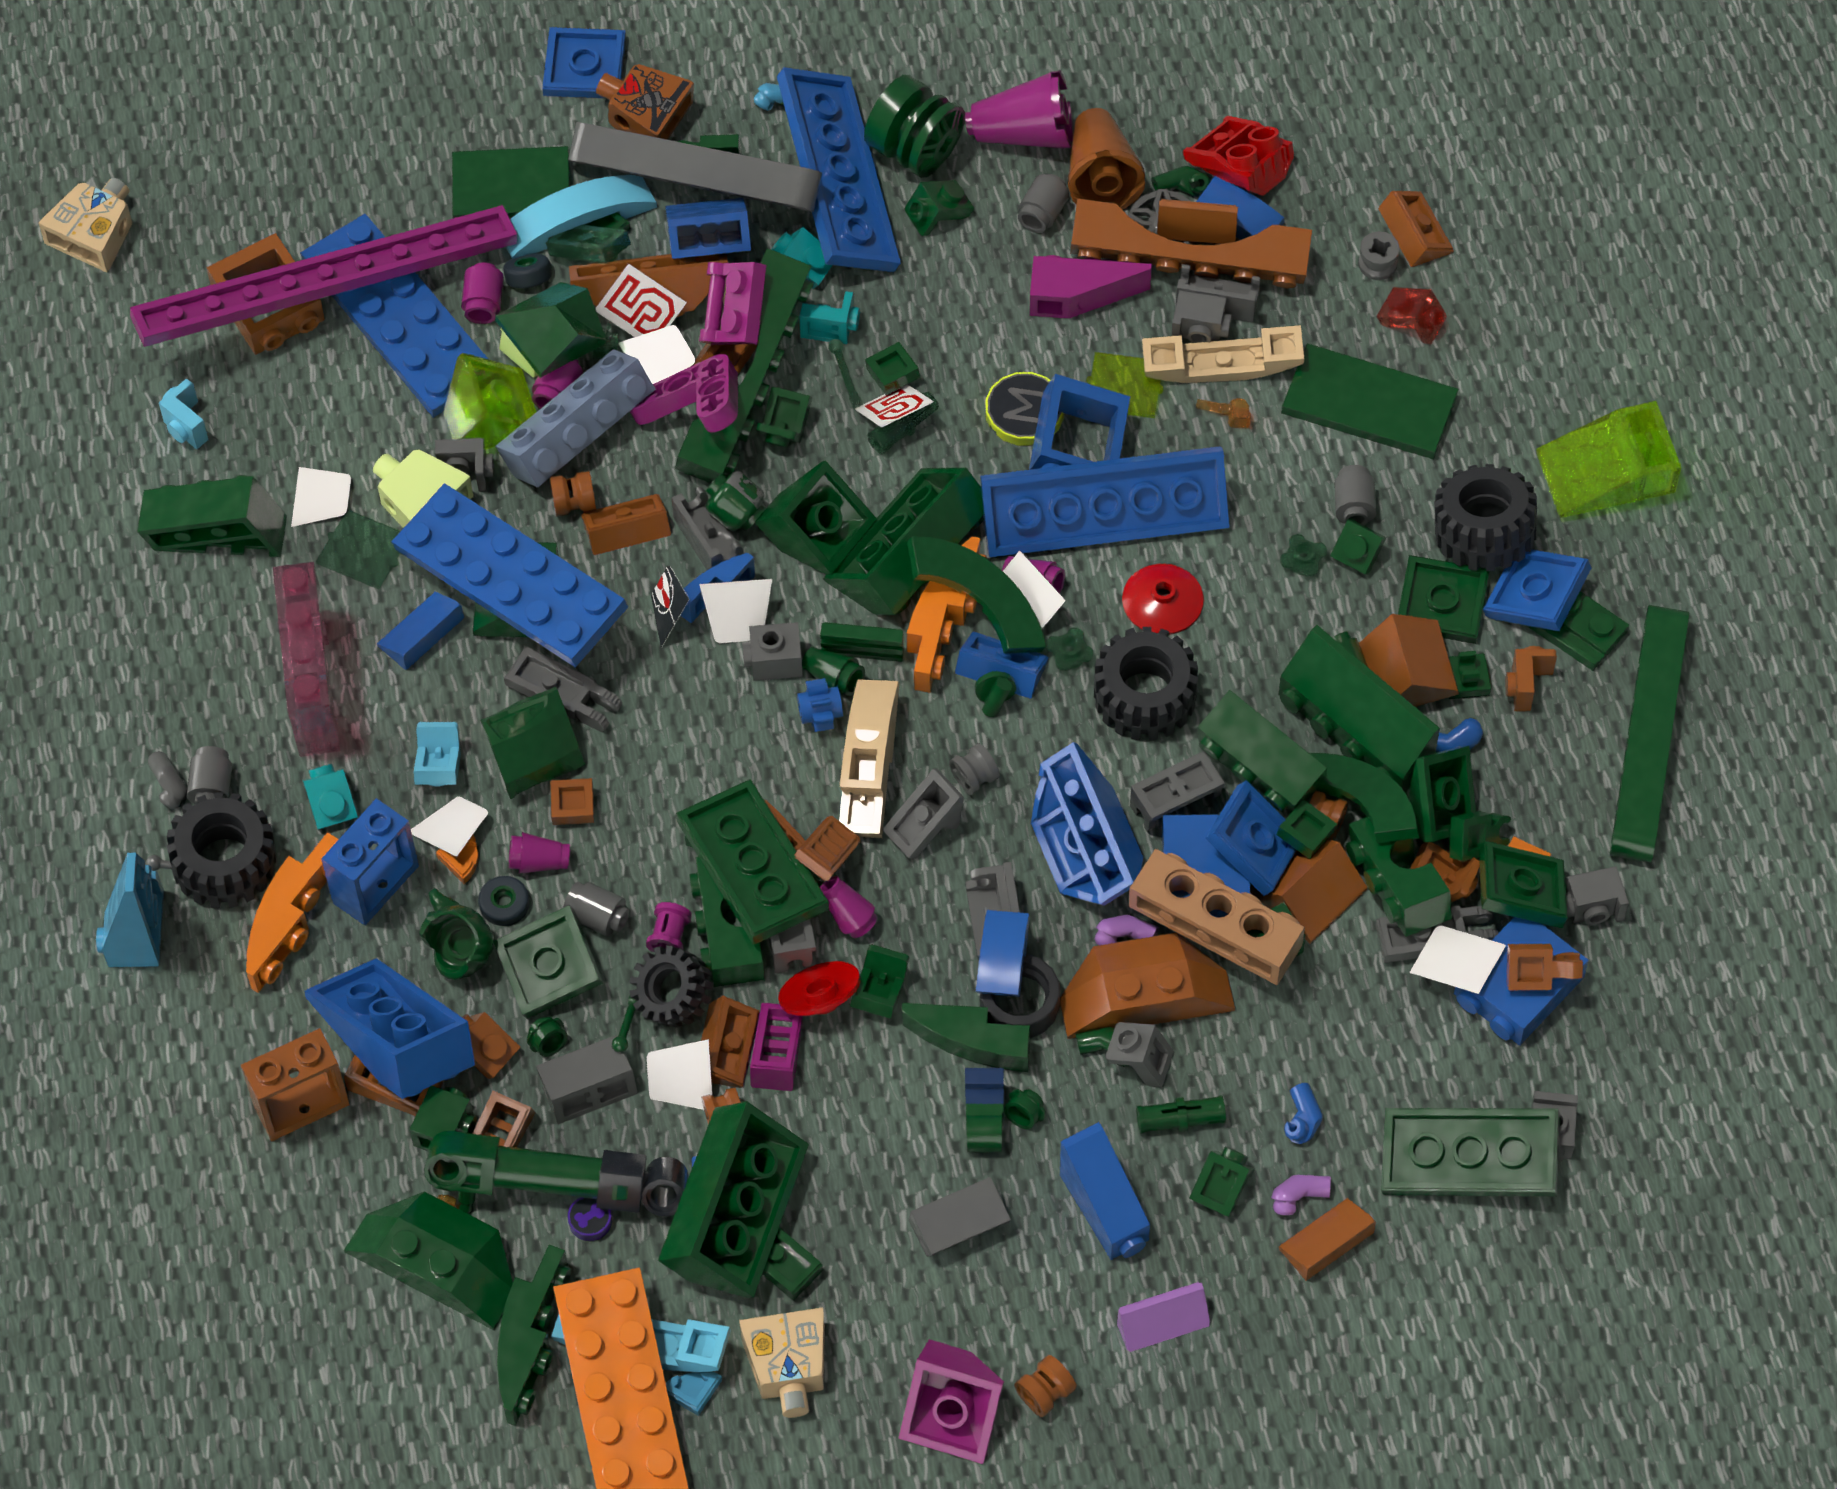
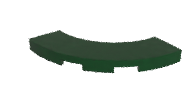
[907,536,1046,654]
[1309,753,1419,843]

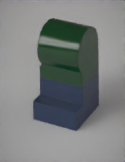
[965,1068,1004,1153]

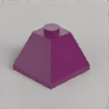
[898,1339,1004,1464]

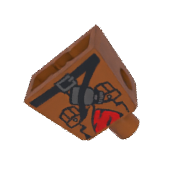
[596,64,694,140]

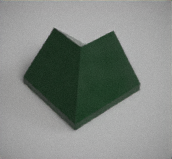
[495,282,606,378]
[1409,746,1476,842]

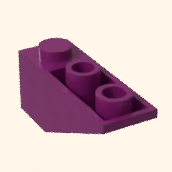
[1030,255,1152,318]

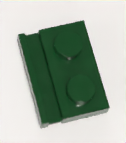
[1527,591,1629,671]

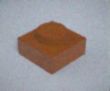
[550,778,594,825]

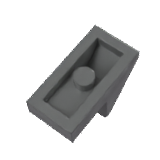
[882,768,964,859]

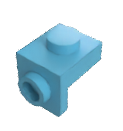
[159,379,209,449]
[414,722,461,787]

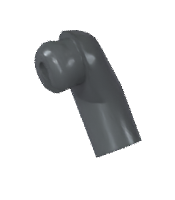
[148,751,187,809]

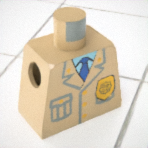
[39,178,132,272]
[739,1307,825,1418]

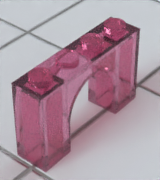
[273,562,341,757]

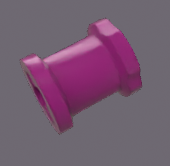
[646,902,692,952]

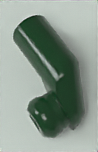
[1151,166,1210,197]

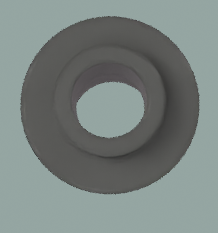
[1018,174,1070,233]
[1334,465,1376,526]
[187,746,232,805]
[563,882,629,937]

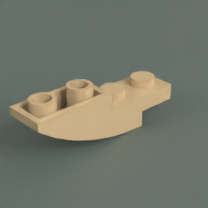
[839,679,899,838]

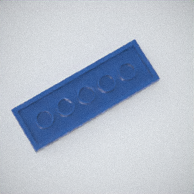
[777,67,901,272]
[300,214,499,418]
[980,446,1229,557]
[391,483,628,667]

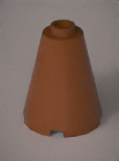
[1068,108,1145,209]

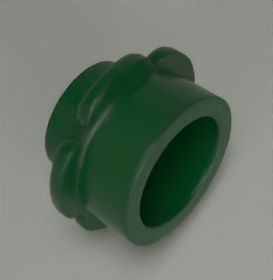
[527,1017,568,1057]
[1004,1089,1046,1129]

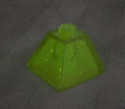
[444,353,536,450]

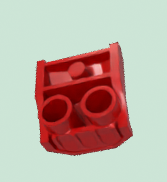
[1183,116,1294,196]

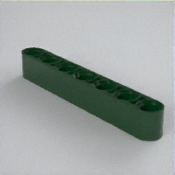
[1609,605,1689,863]

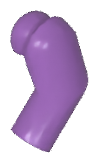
[1094,914,1159,945]
[1271,1175,1331,1215]

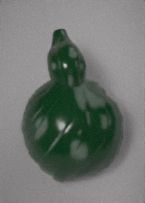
[419,888,494,980]

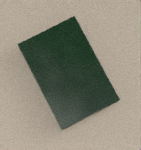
[452,146,570,219]

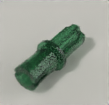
[867,391,939,454]

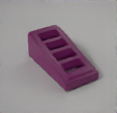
[750,1003,803,1091]

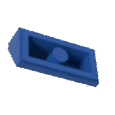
[377,592,464,670]
[955,632,1049,699]

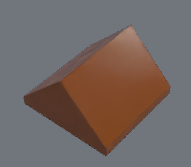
[1359,614,1459,707]
[1250,840,1367,944]

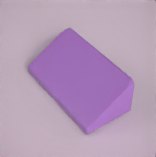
[1117,1282,1210,1352]

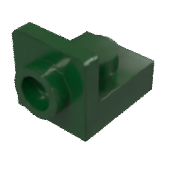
[1189,1146,1255,1217]

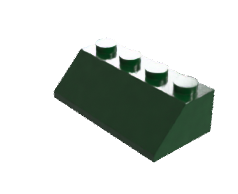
[823,467,984,615]
[1278,625,1440,792]
[658,1101,809,1298]

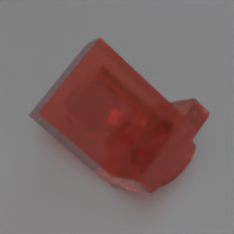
[1376,287,1447,344]

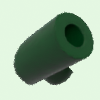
[1076,1027,1130,1067]

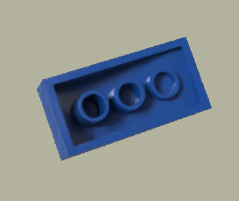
[304,958,475,1099]

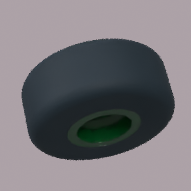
[503,253,552,288]
[478,876,530,926]

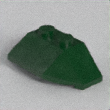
[344,1191,513,1330]

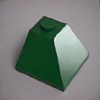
[755,460,877,575]

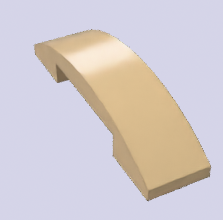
[1142,325,1304,383]

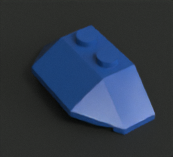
[1031,742,1143,906]

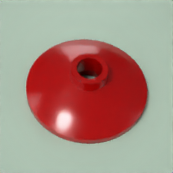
[1122,564,1204,635]
[778,961,861,1016]

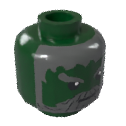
[705,471,766,531]

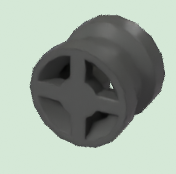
[1358,231,1400,280]
[949,743,1000,795]

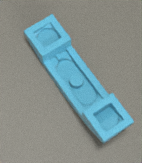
[506,175,657,259]
[551,1314,731,1372]

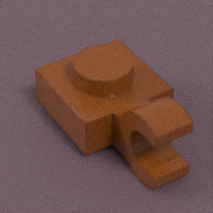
[1507,944,1583,990]

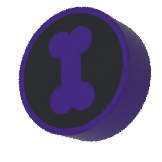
[568,1197,612,1241]

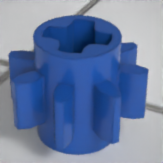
[797,678,843,732]

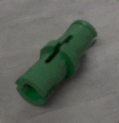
[1136,1095,1226,1134]

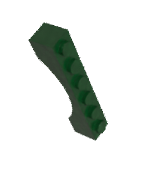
[675,248,814,483]

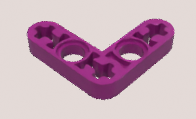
[629,354,738,432]

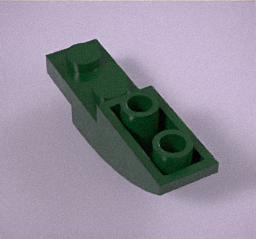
[497,1245,571,1426]

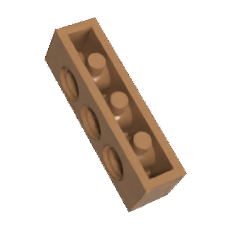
[1129,849,1305,985]

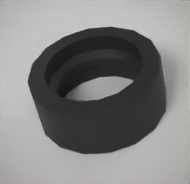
[980,954,1060,1038]

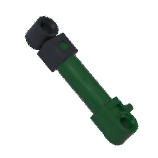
[424,1131,688,1217]

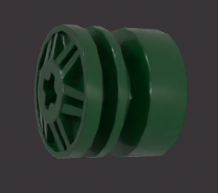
[864,75,965,178]

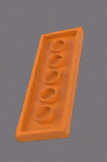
[553,1267,689,1489]

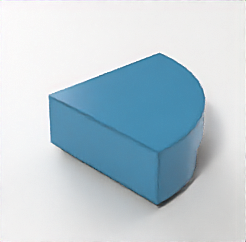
[665,1371,722,1416]

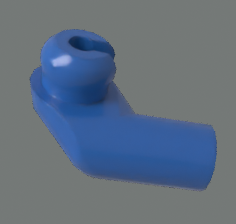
[1436,718,1483,753]
[1284,1083,1323,1144]

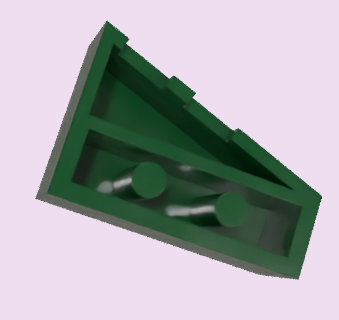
[137,475,287,557]
[1197,690,1327,813]

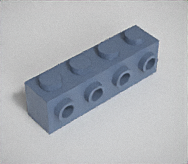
[495,349,656,487]

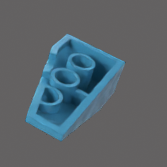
[96,853,164,967]

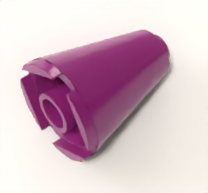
[965,70,1073,149]

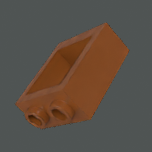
[206,233,325,355]
[240,1028,350,1142]

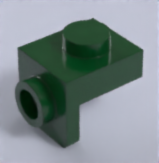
[904,180,974,236]
[756,386,812,448]
[850,944,910,1019]

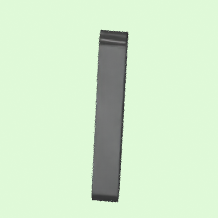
[568,122,822,212]

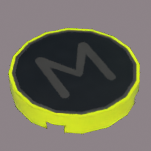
[986,372,1064,446]

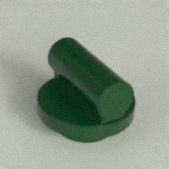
[975,671,1016,717]

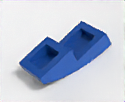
[1196,176,1284,240]
[680,553,755,623]
[976,910,1030,997]

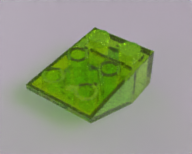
[1536,401,1682,518]

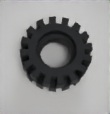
[629,946,713,1028]

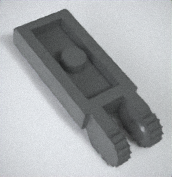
[504,647,623,732]
[1375,906,1498,963]

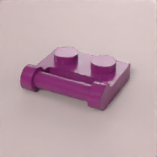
[699,262,766,345]

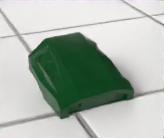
[480,687,585,799]

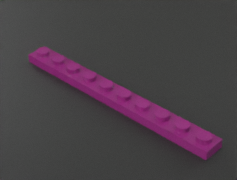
[130,205,517,347]

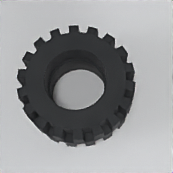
[1434,464,1537,571]
[1094,627,1198,741]
[167,792,277,909]

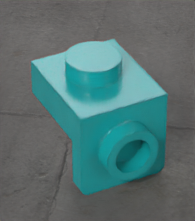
[771,227,832,289]
[302,763,358,829]

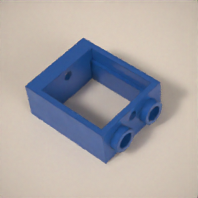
[1029,374,1130,470]
[321,798,419,926]

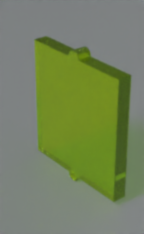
[1086,352,1163,418]

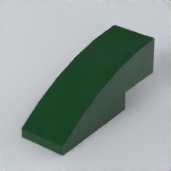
[902,1003,1030,1072]

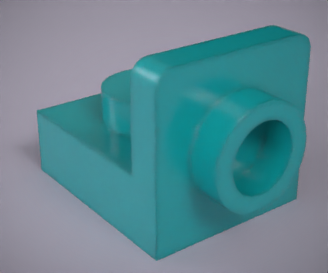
[800,291,860,344]

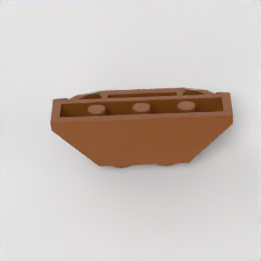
[569,253,728,317]
[1060,933,1235,1039]

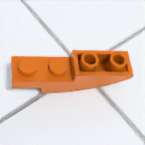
[906,536,987,693]
[246,832,339,993]

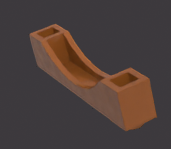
[1070,198,1312,288]

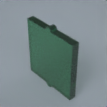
[316,509,401,590]

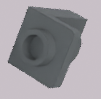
[435,438,494,492]
[1106,1022,1174,1088]

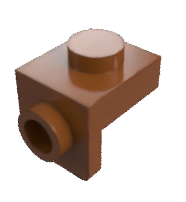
[1505,646,1557,711]
[1410,842,1480,903]
[462,1012,520,1079]

